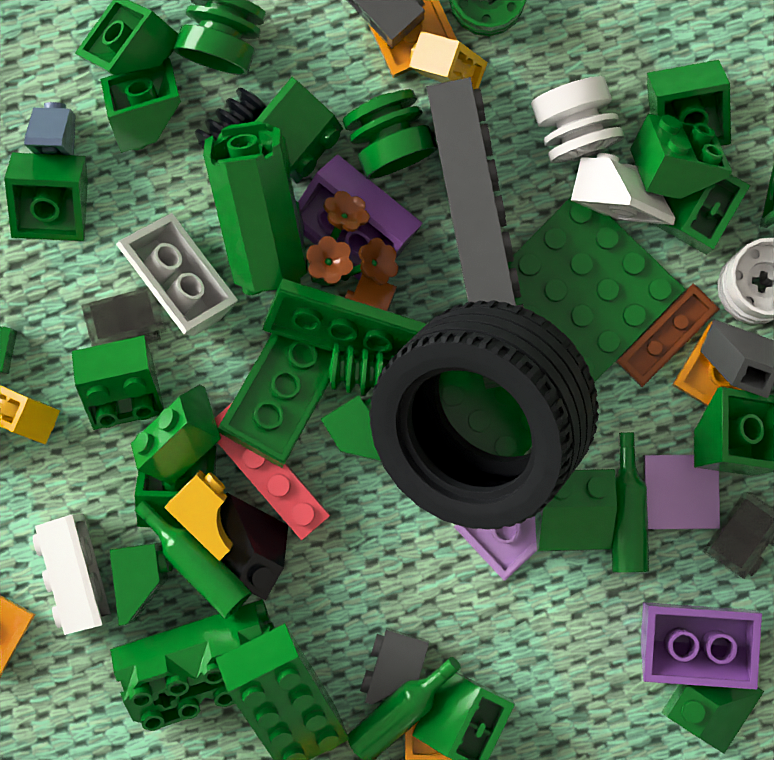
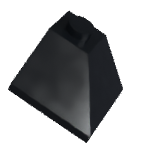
[220,492,288,600]

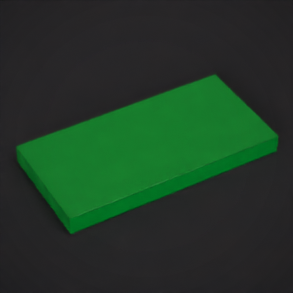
[262,278,426,364]
[218,333,333,468]

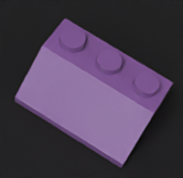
[298,154,423,280]
[641,602,762,689]

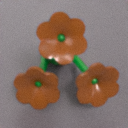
[306,191,398,286]

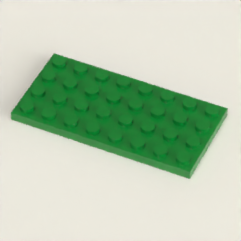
[439,196,686,457]

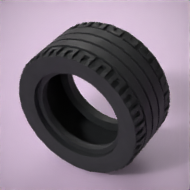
[369,301,599,530]

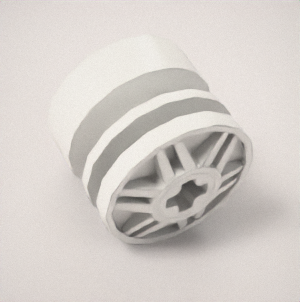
[531,76,625,163]
[717,238,774,325]

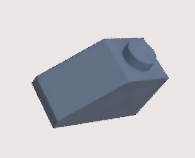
[24,102,76,155]

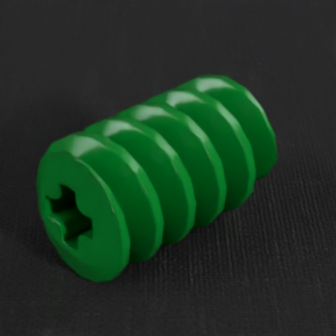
[327,342,395,397]

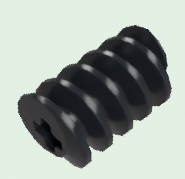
[195,88,267,150]

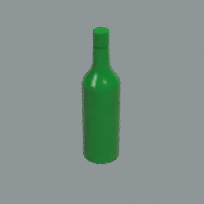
[612,432,649,572]
[135,500,252,619]
[348,657,461,760]

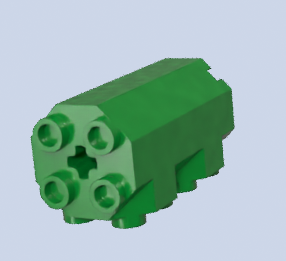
[203,121,308,295]
[110,599,275,731]

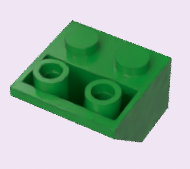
[630,113,732,199]
[652,174,751,255]
[72,335,164,430]
[321,395,381,462]
[412,672,515,760]

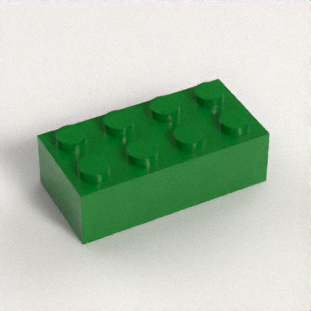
[215,623,350,760]

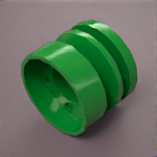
[174,0,266,75]
[449,0,526,37]
[342,89,438,179]

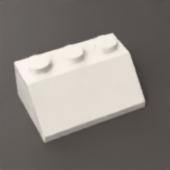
[116,213,238,336]
[33,514,113,635]

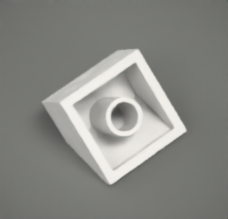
[571,153,675,225]

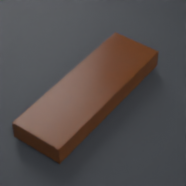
[616,283,720,387]

